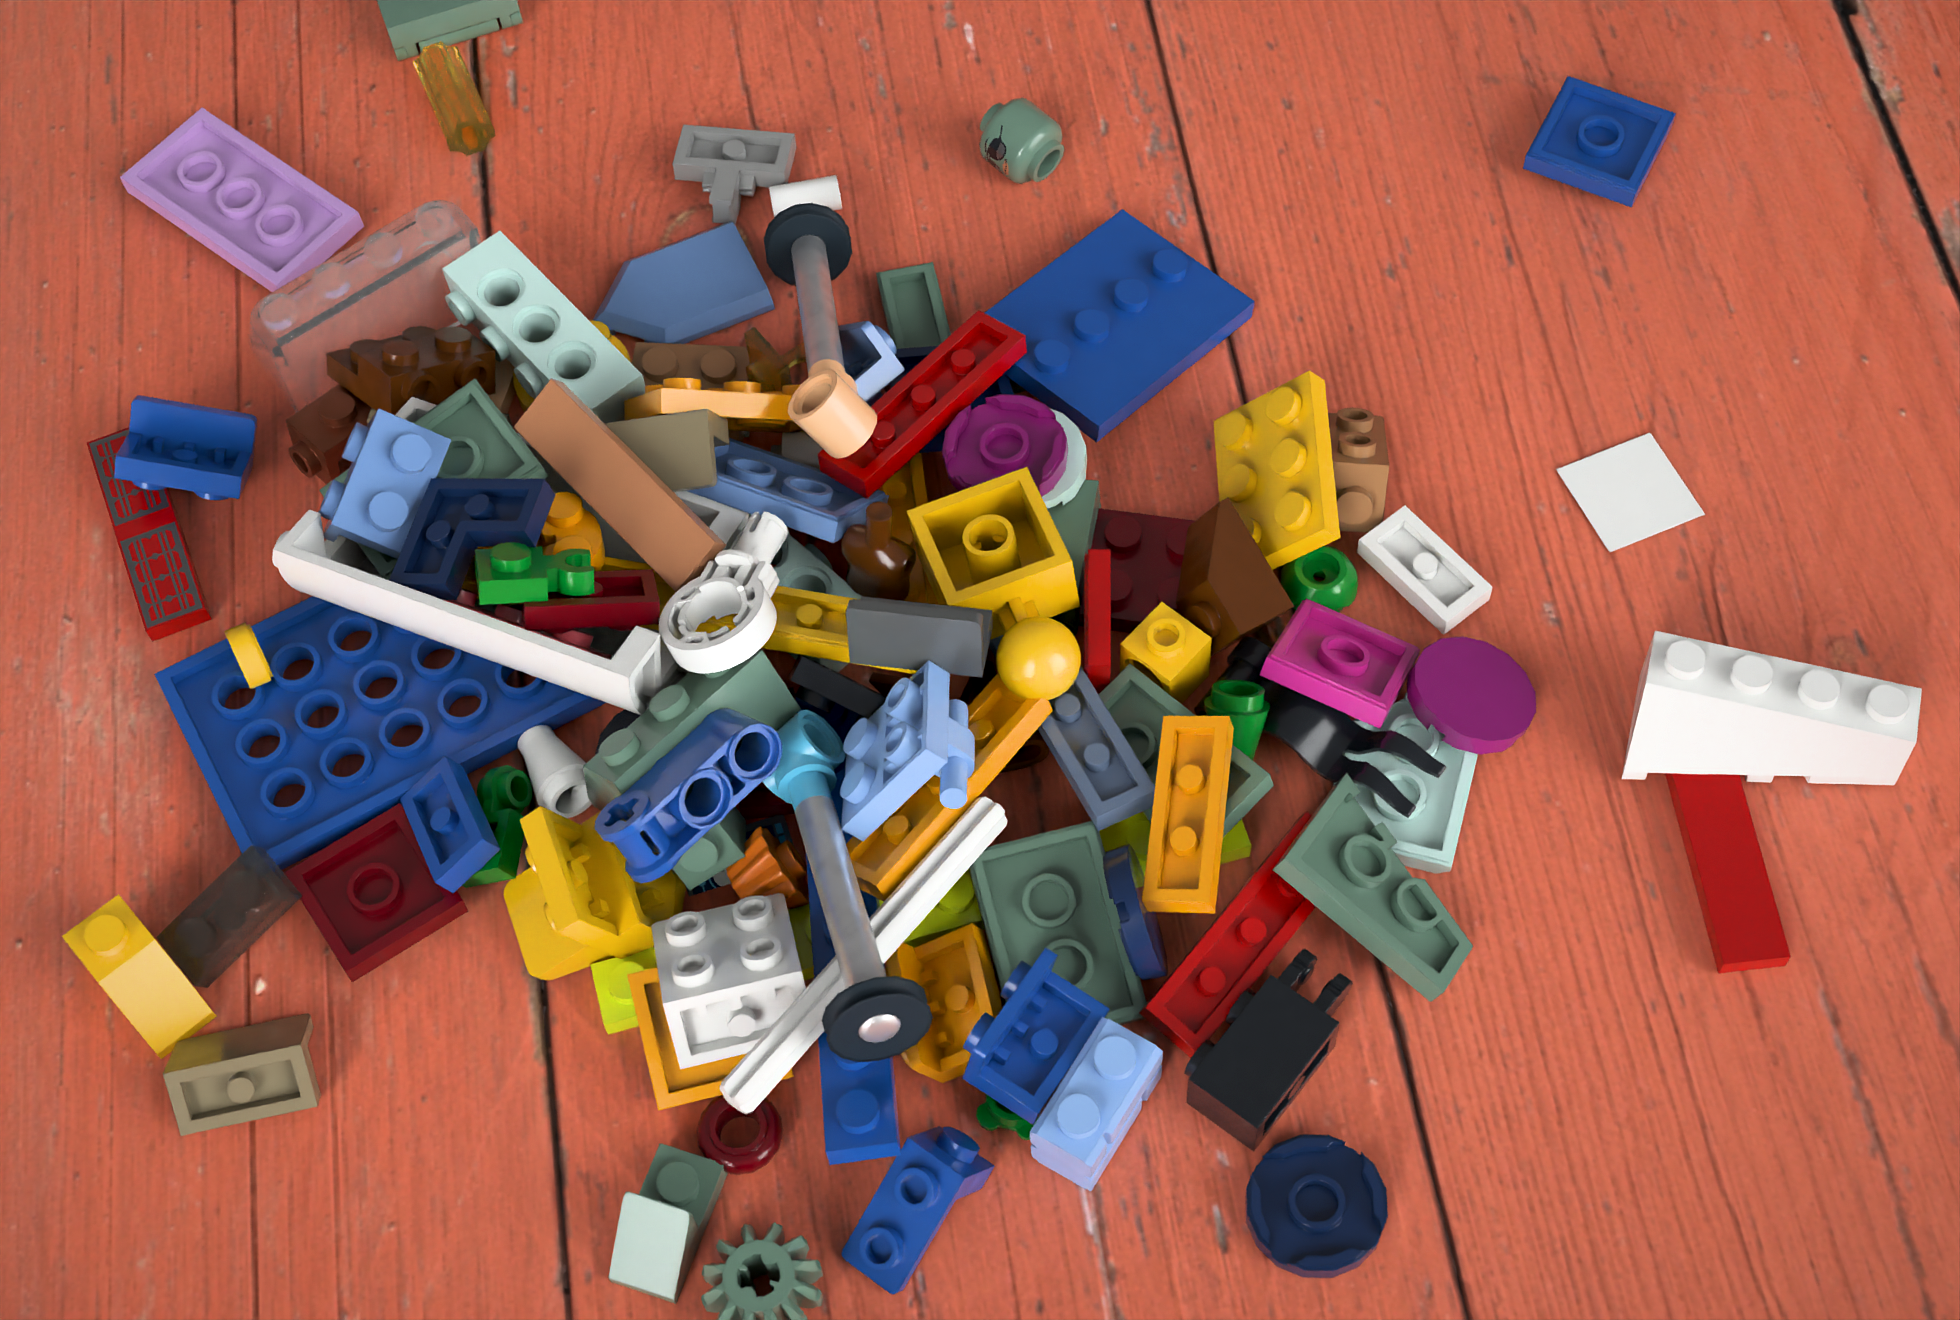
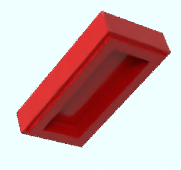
[1083,549,1111,693]

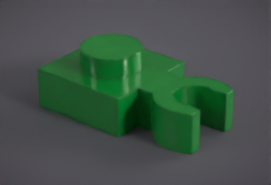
[475,542,594,605]

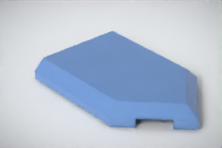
[593,221,775,344]

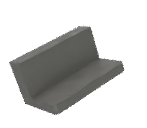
[846,596,993,677]

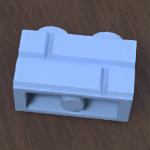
[1030,1017,1163,1191]

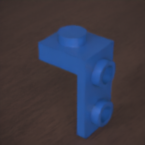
[841,1126,995,1294]

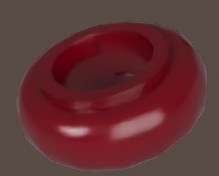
[697,1095,783,1175]

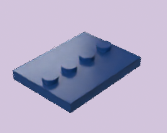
[985,209,1255,442]

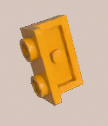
[885,923,1003,1083]

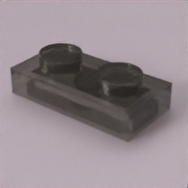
[156,845,302,988]

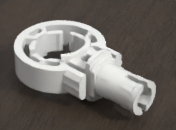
[659,512,788,674]

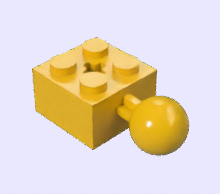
[907,467,1081,700]

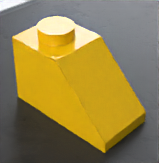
[62,894,217,1059]

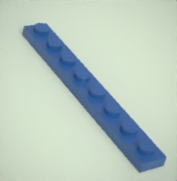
[795,693,901,1165]

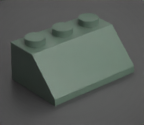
[583,649,801,822]

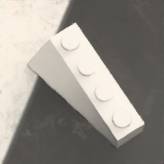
[1621,631,1922,785]

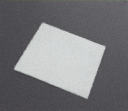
[1556,433,1705,552]

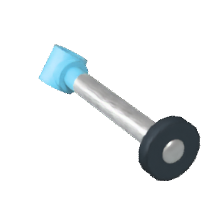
[762,710,933,1062]

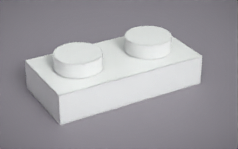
[1357,505,1493,635]

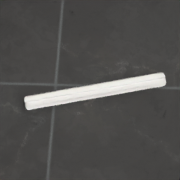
[719,796,1008,1114]

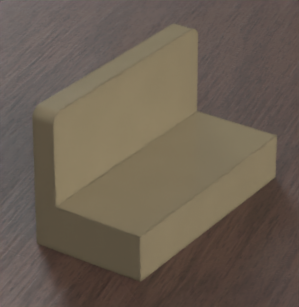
[604,409,730,492]
[163,1013,321,1136]

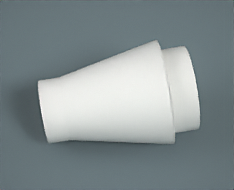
[518,725,592,818]

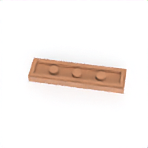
[513,378,726,592]

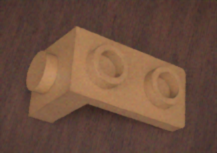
[1328,408,1389,533]

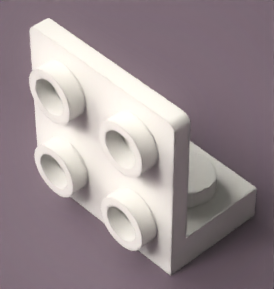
[651,893,806,1070]

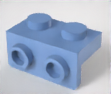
[838,321,905,407]
[318,408,451,559]

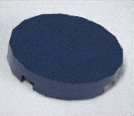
[1103,844,1168,980]
[1245,1135,1388,1278]

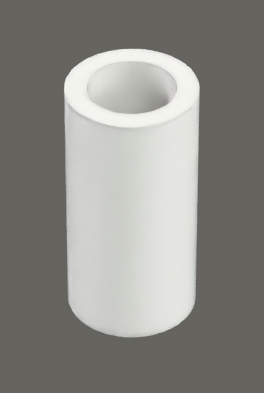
[769,175,842,218]

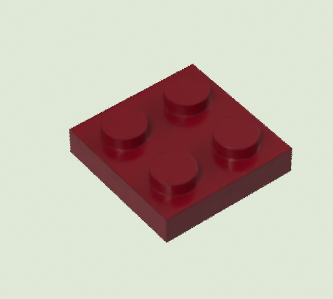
[1079,508,1195,633]
[284,803,468,982]

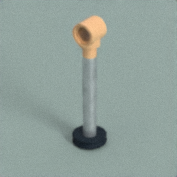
[764,203,877,459]

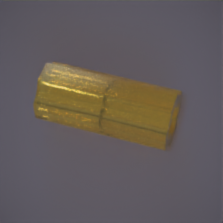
[413,41,495,156]

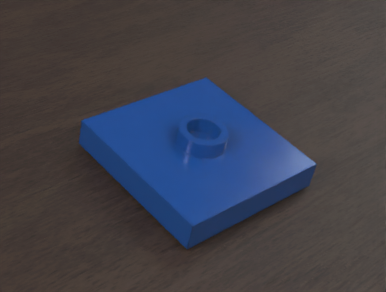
[1523,76,1676,208]

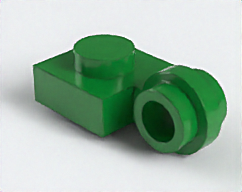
[462,765,533,888]

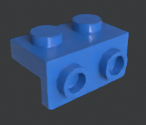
[114,395,257,500]
[962,948,1110,1125]

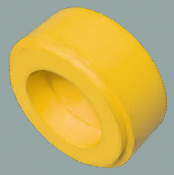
[224,623,273,689]

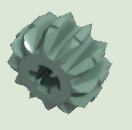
[701,1222,823,1320]

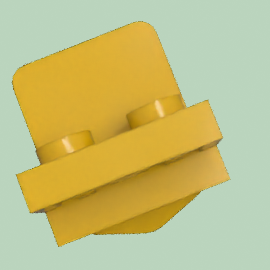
[503,806,686,981]

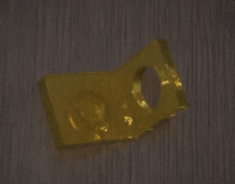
[744,327,806,393]

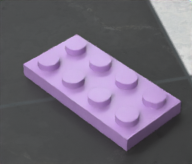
[120,108,364,300]

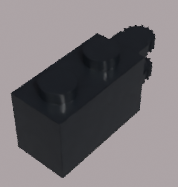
[1184,949,1353,1152]

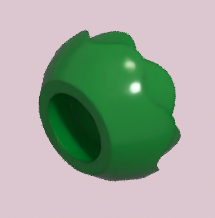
[1280,545,1358,612]

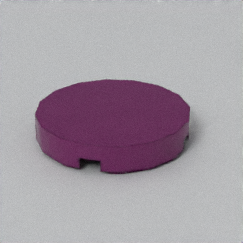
[942,394,1068,497]
[1407,636,1536,754]

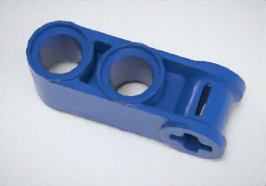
[595,708,782,883]

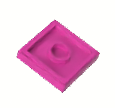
[1260,599,1421,729]

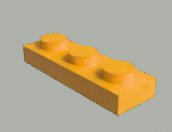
[1142,716,1234,913]

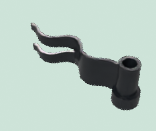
[1194,637,1446,818]

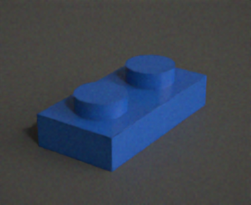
[400,756,500,893]

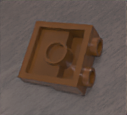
[326,326,495,415]

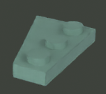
[1098,664,1274,837]
[1273,773,1473,1002]

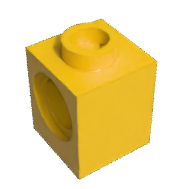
[1120,602,1212,704]

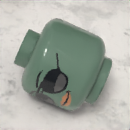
[979,98,1064,184]

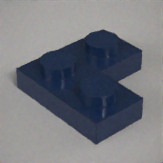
[389,478,555,600]

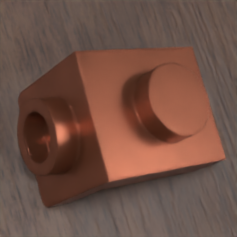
[286,384,373,485]

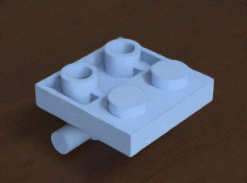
[840,660,975,842]

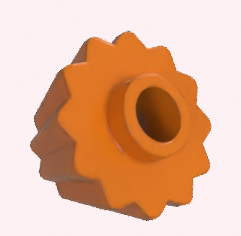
[726,826,809,910]

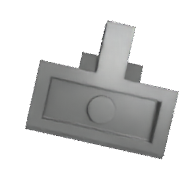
[673,125,796,224]

